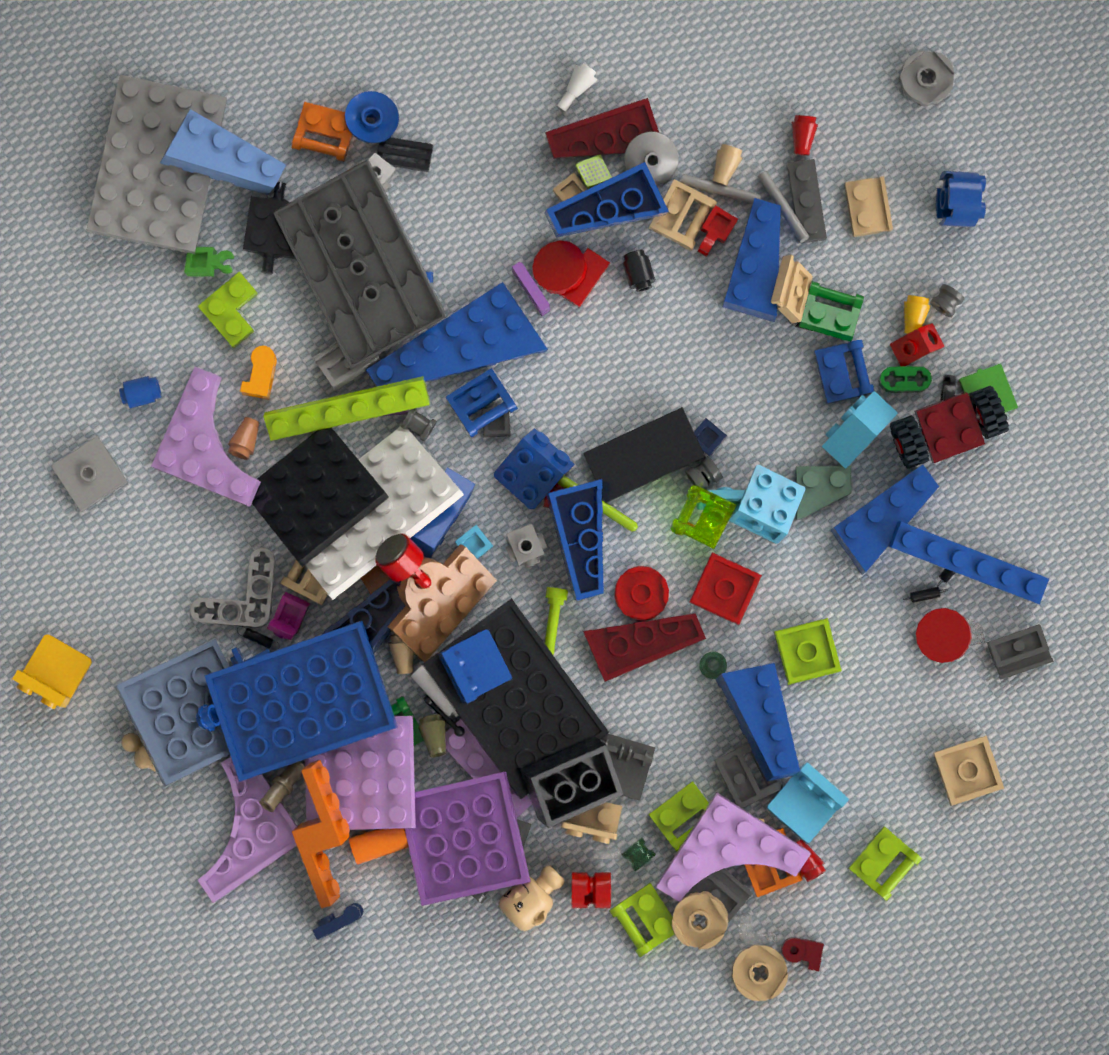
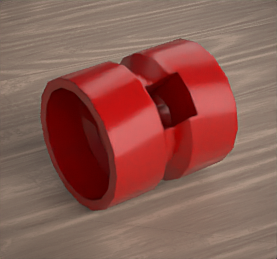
[571,872,611,908]

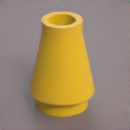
[904,295,931,334]

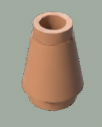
[228,417,260,460]

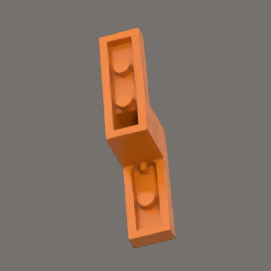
[291,760,350,909]

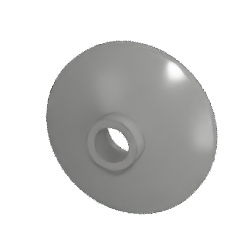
[624,132,678,186]

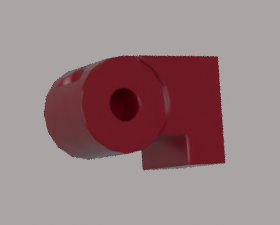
[781,937,824,971]

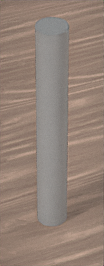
[758,171,809,243]
[681,174,761,204]

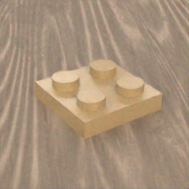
[933,736,1004,806]

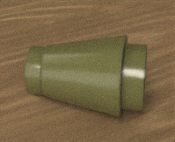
[418,714,446,758]

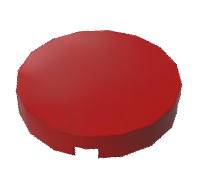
[532,240,587,295]
[614,566,669,621]
[916,608,972,663]

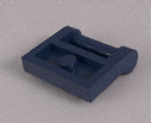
[312,903,364,940]

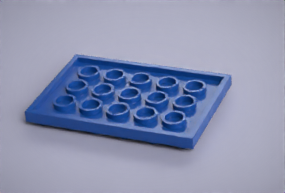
[205,621,398,782]

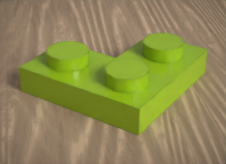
[198,271,258,349]

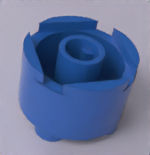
[936,171,986,227]

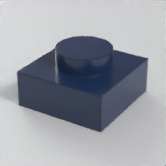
[694,418,727,457]

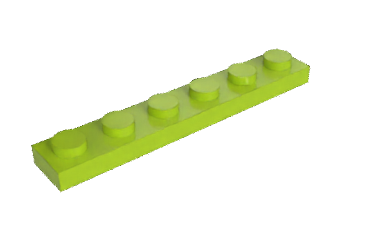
[263,376,430,441]

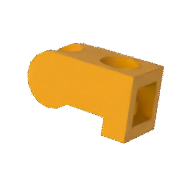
[240,346,277,400]

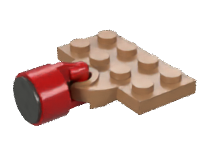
[375,534,497,662]

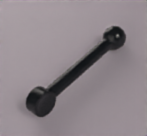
[423,695,465,737]

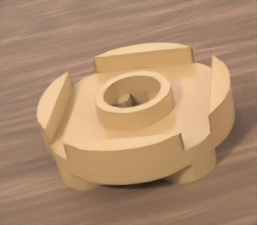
[672,891,728,949]
[732,945,788,1001]

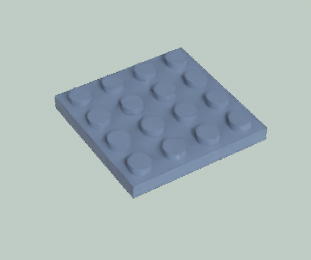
[115,639,230,787]

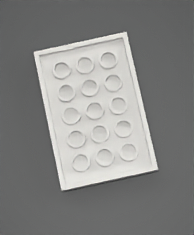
[305,426,464,600]

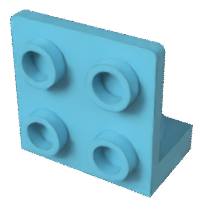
[728,465,805,544]
[767,762,849,844]

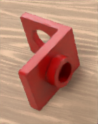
[890,323,945,366]

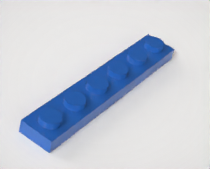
[888,521,1049,604]

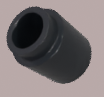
[622,250,656,292]

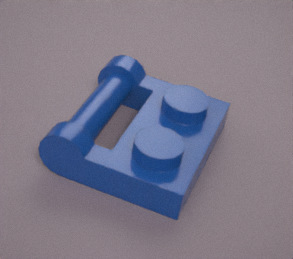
[814,340,875,404]
[446,368,518,438]

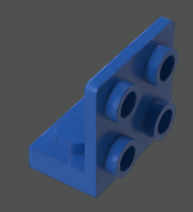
[438,629,512,704]

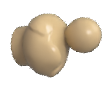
[121,733,156,772]

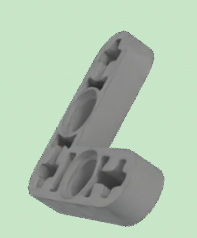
[190,547,276,628]

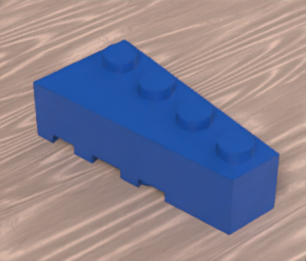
[544,162,669,238]
[722,198,781,322]
[830,465,939,575]
[546,479,604,601]
[715,663,800,781]

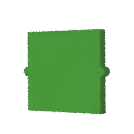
[959,363,1018,413]

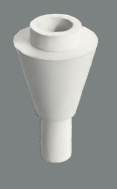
[557,63,597,112]

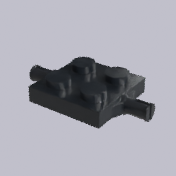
[243,182,296,274]

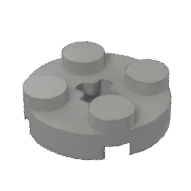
[899,51,954,107]

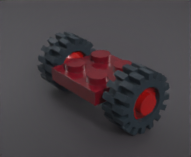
[890,386,1009,469]

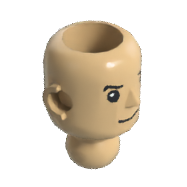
[499,865,565,931]

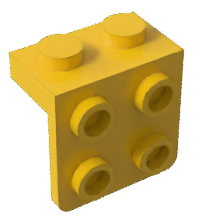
[12,634,92,709]

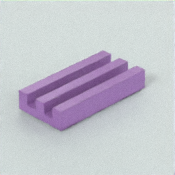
[512,262,550,316]

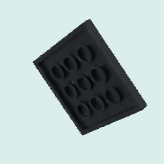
[252,427,389,567]

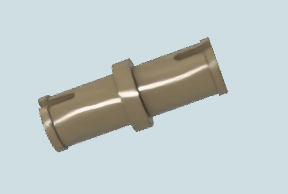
[259,761,305,812]

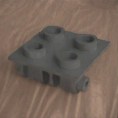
[600,734,655,801]

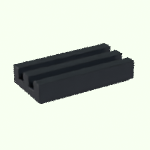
[377,137,433,172]

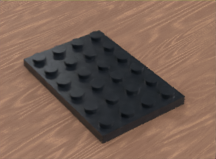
[421,598,609,799]

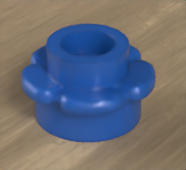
[196,704,220,731]

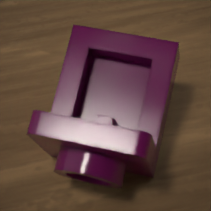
[267,592,310,640]

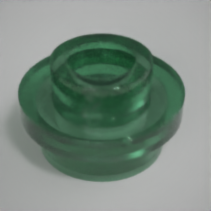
[699,652,727,679]

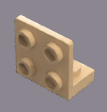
[561,802,622,844]

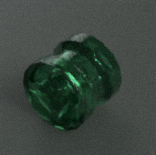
[621,837,656,872]

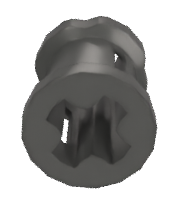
[401,408,437,442]

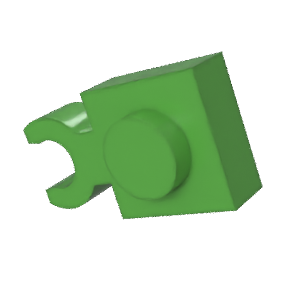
[184,247,235,277]

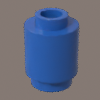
[119,376,162,409]

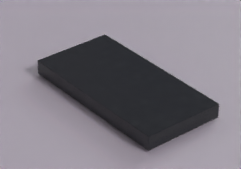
[583,407,705,503]

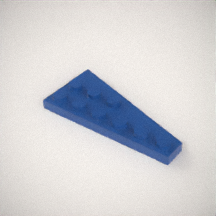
[366,282,548,387]

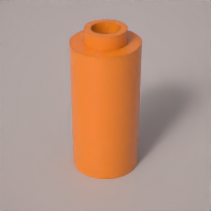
[349,828,409,865]

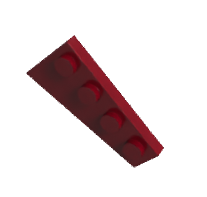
[545,98,659,159]
[583,613,706,682]

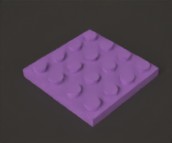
[405,772,530,906]

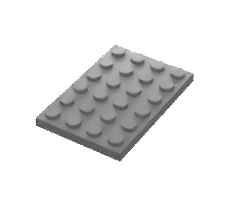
[86,75,227,254]

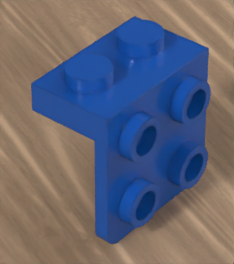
[494,428,575,510]

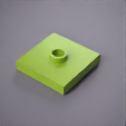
[774,618,842,685]

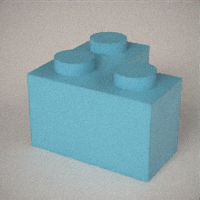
[822,391,898,469]

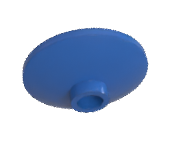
[345,91,399,143]

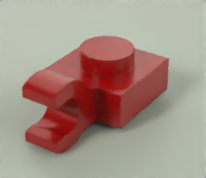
[697,205,738,257]

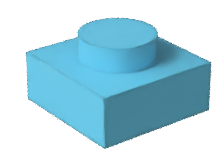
[455,525,493,559]

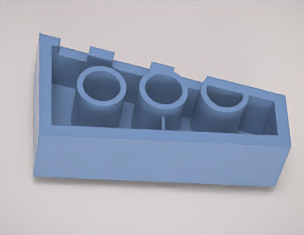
[160,109,286,195]

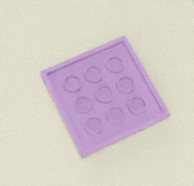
[305,716,415,830]

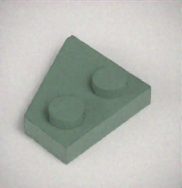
[795,466,852,520]

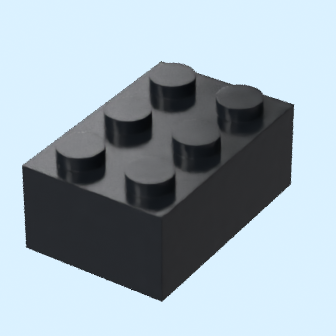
[521,737,624,828]

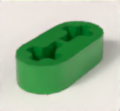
[879,366,932,393]

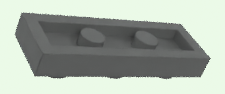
[787,159,827,244]

